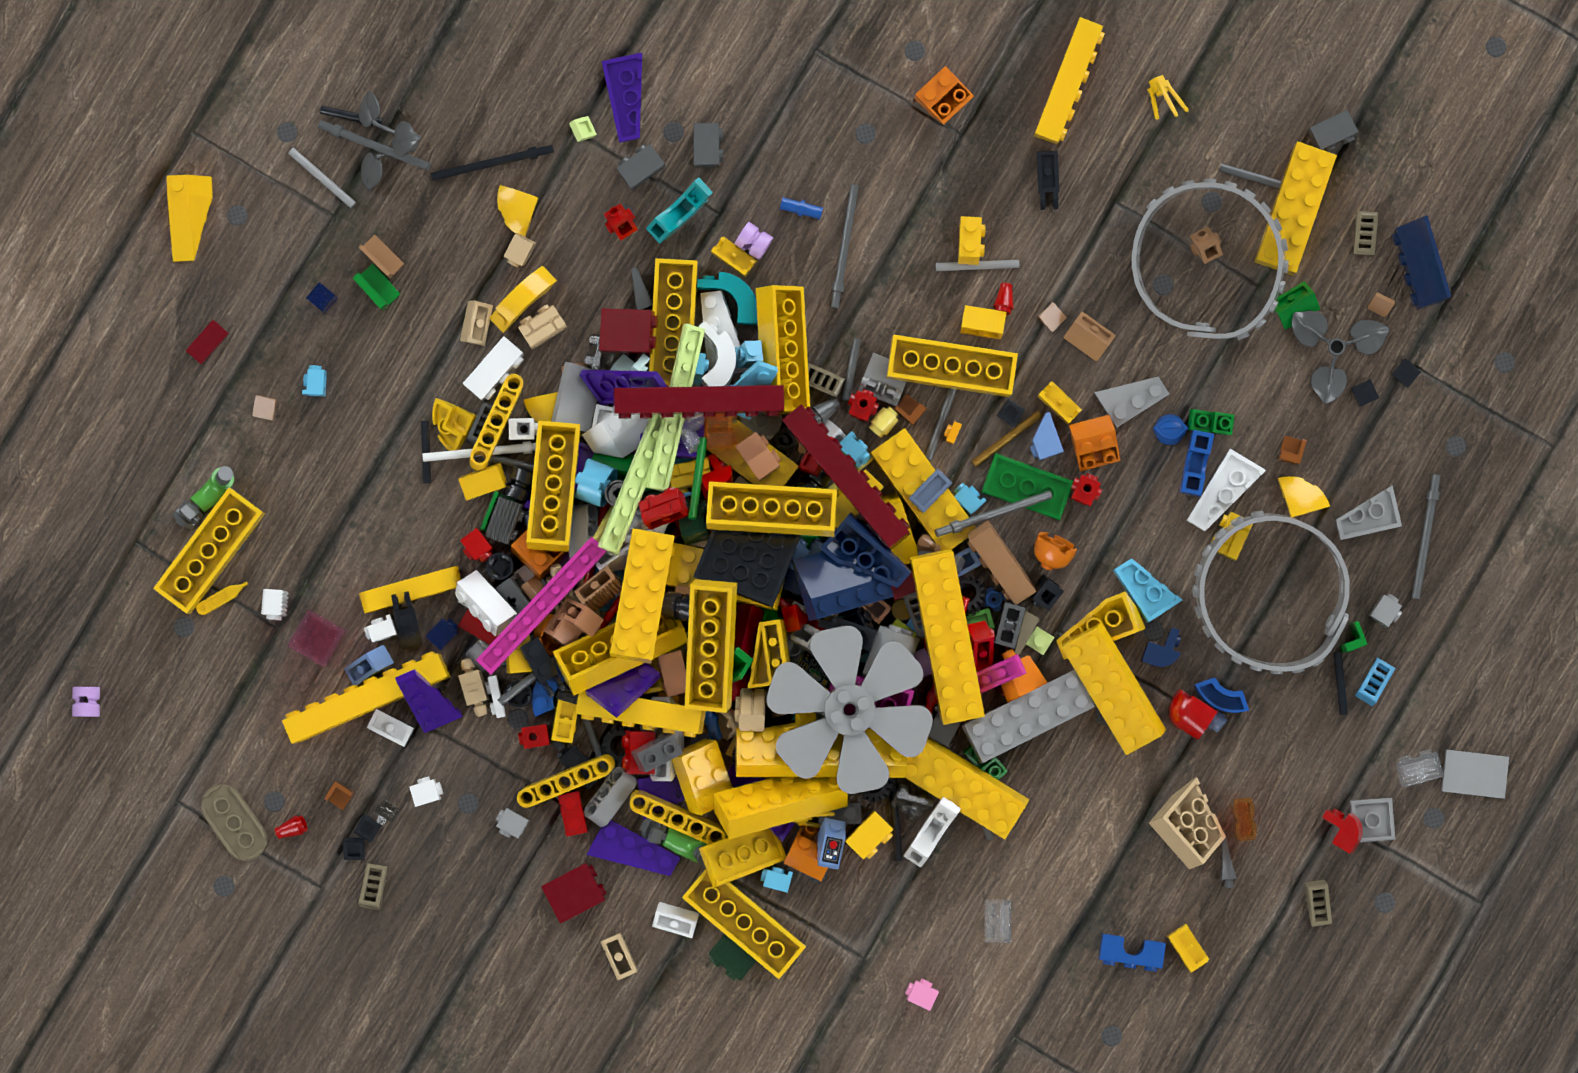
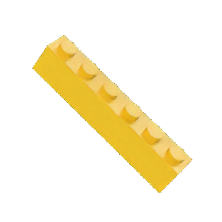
[1034,17,1105,145]
[575,690,706,737]

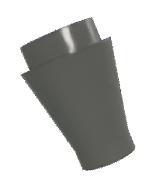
[811,397,841,424]

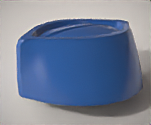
[1153,414,1188,445]

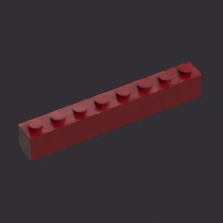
[613,385,784,419]
[782,404,910,550]

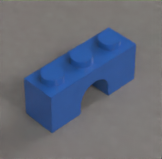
[1178,430,1214,497]
[1098,933,1166,972]

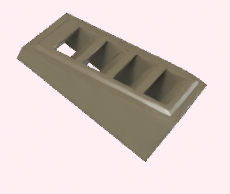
[1353,211,1378,256]
[808,362,845,398]
[1014,611,1039,655]
[358,863,388,910]
[1305,880,1332,927]

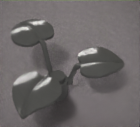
[359,91,421,191]
[1292,311,1389,404]

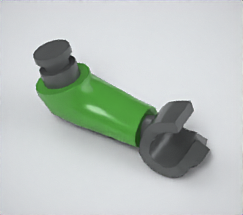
[173,466,234,530]
[640,818,708,866]

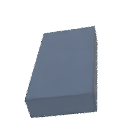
[908,469,952,513]

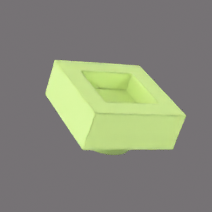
[569,116,597,142]
[1026,626,1055,655]

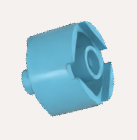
[574,459,618,507]

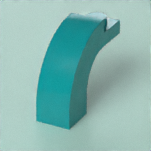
[646,178,713,244]
[697,272,758,326]

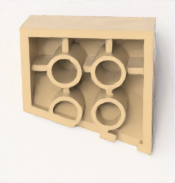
[1149,777,1226,869]

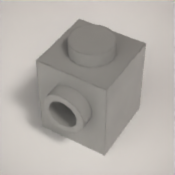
[1368,594,1402,628]
[495,808,530,839]

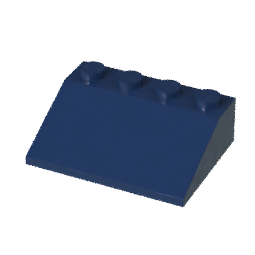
[1392,215,1451,310]
[792,551,894,621]

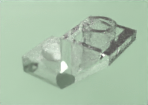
[681,414,705,454]

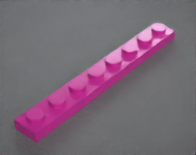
[476,536,607,675]

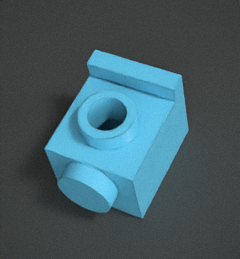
[735,341,763,368]
[302,365,327,397]
[840,431,871,468]
[954,483,986,516]
[760,867,793,893]

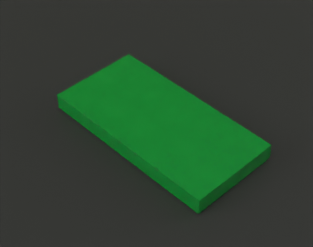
[981,453,1073,521]

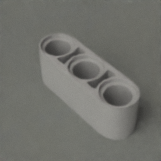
[569,503,598,559]
[584,767,637,827]

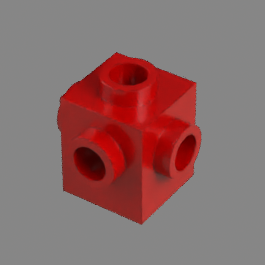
[603,203,638,241]
[847,389,879,423]
[1070,473,1102,507]

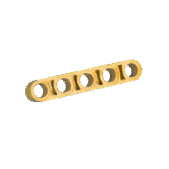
[469,374,523,471]
[359,566,462,614]
[517,754,615,808]
[630,790,725,844]

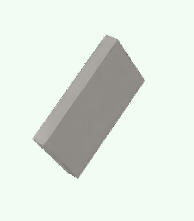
[551,362,597,432]
[1441,750,1509,799]

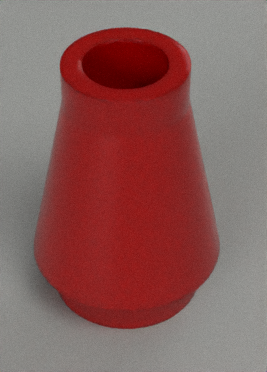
[993,283,1014,315]
[275,815,308,839]

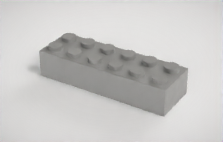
[961,669,1095,764]

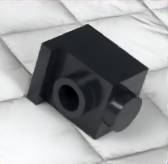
[1031,574,1064,611]

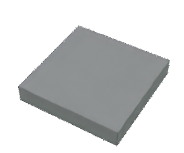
[1349,798,1396,842]

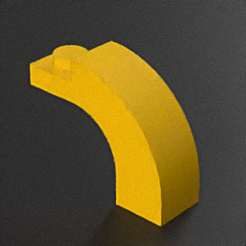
[489,266,557,333]

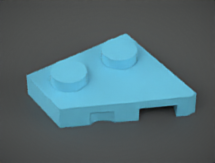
[692,353,709,387]

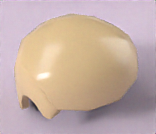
[715,708,739,741]

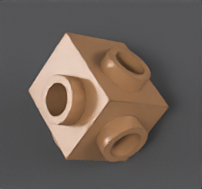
[1190,227,1223,264]

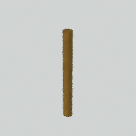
[971,411,1042,467]

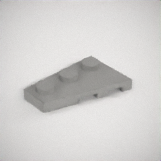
[1094,377,1169,428]
[1335,485,1402,540]

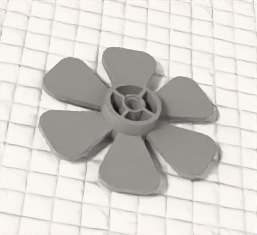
[766,626,933,794]

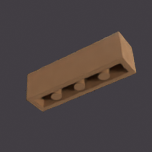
[967,520,1036,605]

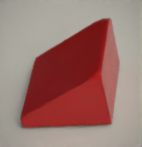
[781,604,808,633]

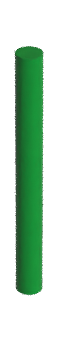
[688,437,707,520]

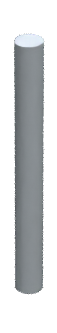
[288,148,356,208]
[936,260,1019,271]

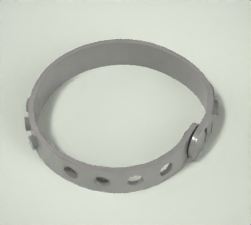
[1132,179,1289,341]
[1192,511,1350,674]

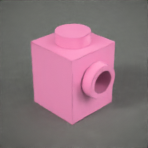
[905,978,939,1011]

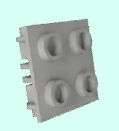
[858,353,906,406]

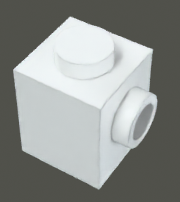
[409,776,443,807]

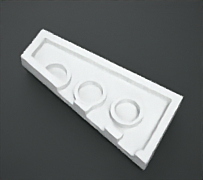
[700,291,749,374]
[1186,449,1266,531]

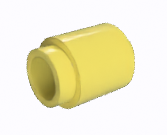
[868,407,899,438]

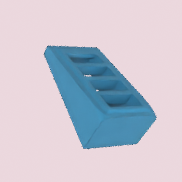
[1355,657,1395,706]

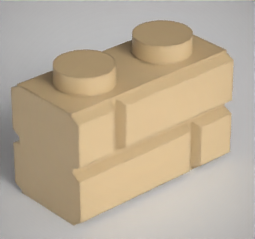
[518,304,568,350]
[735,688,766,732]
[601,932,638,980]

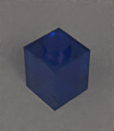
[306,282,338,314]
[426,618,459,651]

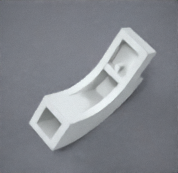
[699,321,736,386]
[904,797,961,867]

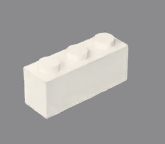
[463,336,524,401]
[455,570,517,637]

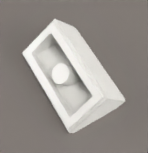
[652,902,699,938]

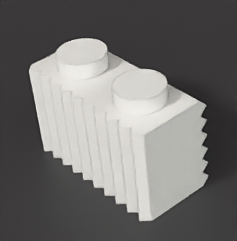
[261,589,289,620]

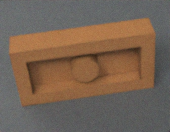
[359,235,405,279]
[1064,312,1116,361]

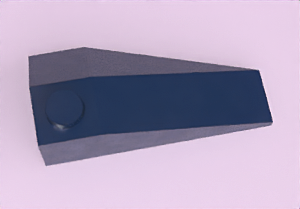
[820,512,912,588]

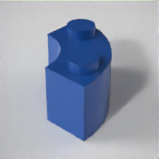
[532,663,566,717]
[1193,677,1249,713]

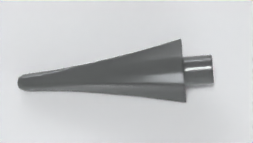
[1221,830,1237,889]

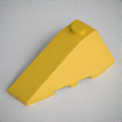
[167,175,213,262]
[1056,592,1146,660]

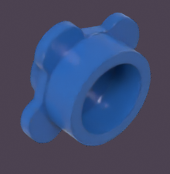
[984,587,1005,612]

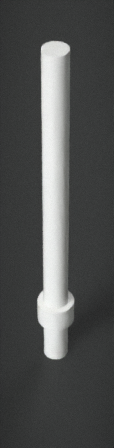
[422,441,536,462]

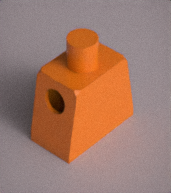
[1001,649,1047,702]

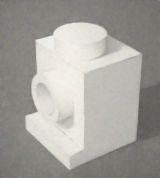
[509,418,538,440]
[364,614,398,643]

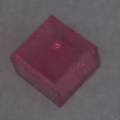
[287,609,347,667]

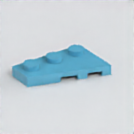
[730,360,778,419]
[1113,558,1182,623]

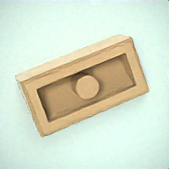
[460,301,493,346]

